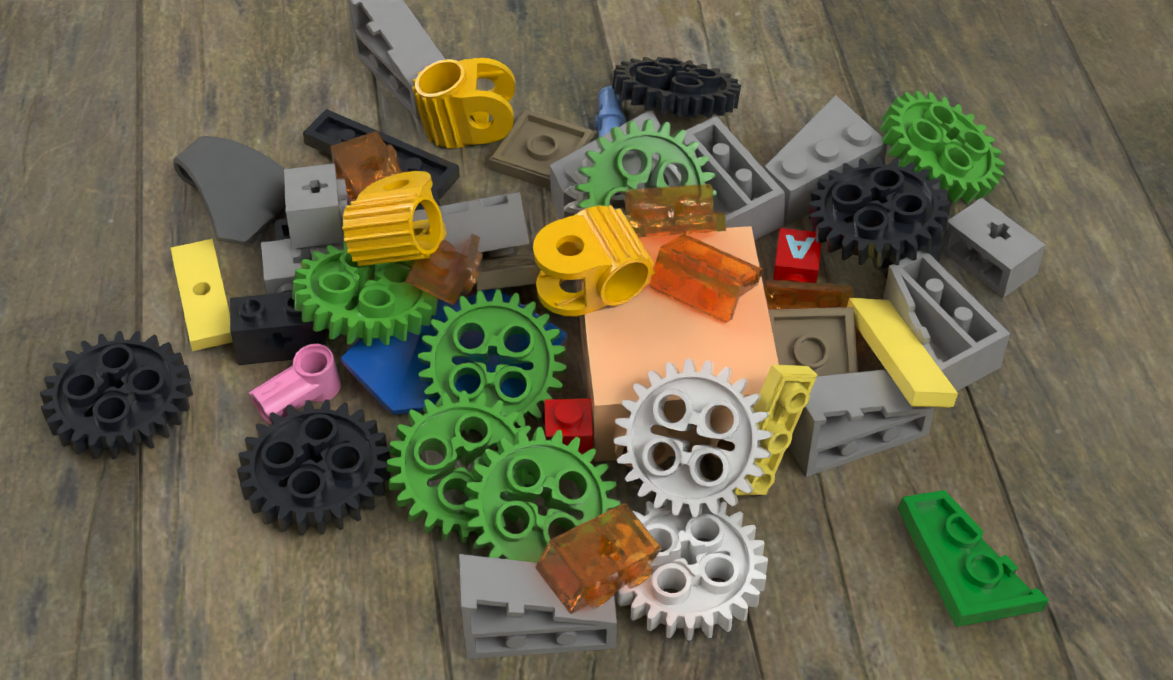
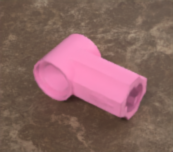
[249,344,341,425]

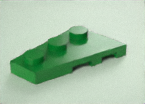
[897,490,1049,627]

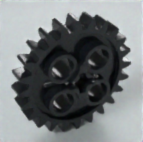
[612,57,741,118]
[808,157,950,267]
[40,331,193,459]
[237,399,391,536]

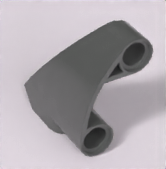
[173,136,286,245]

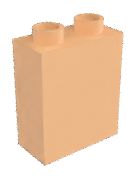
[576,226,779,468]

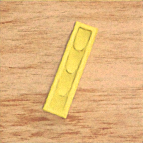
[847,298,958,408]

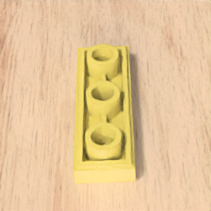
[170,239,233,351]
[735,364,817,495]

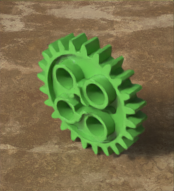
[880,91,1004,204]
[575,119,716,234]
[292,242,439,346]
[418,289,566,435]
[386,391,534,543]
[462,427,620,568]

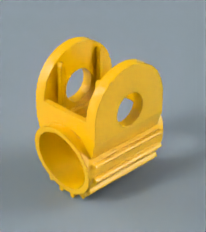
[412,58,516,148]
[342,171,447,266]
[533,205,655,316]

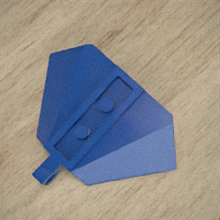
[341,268,567,415]

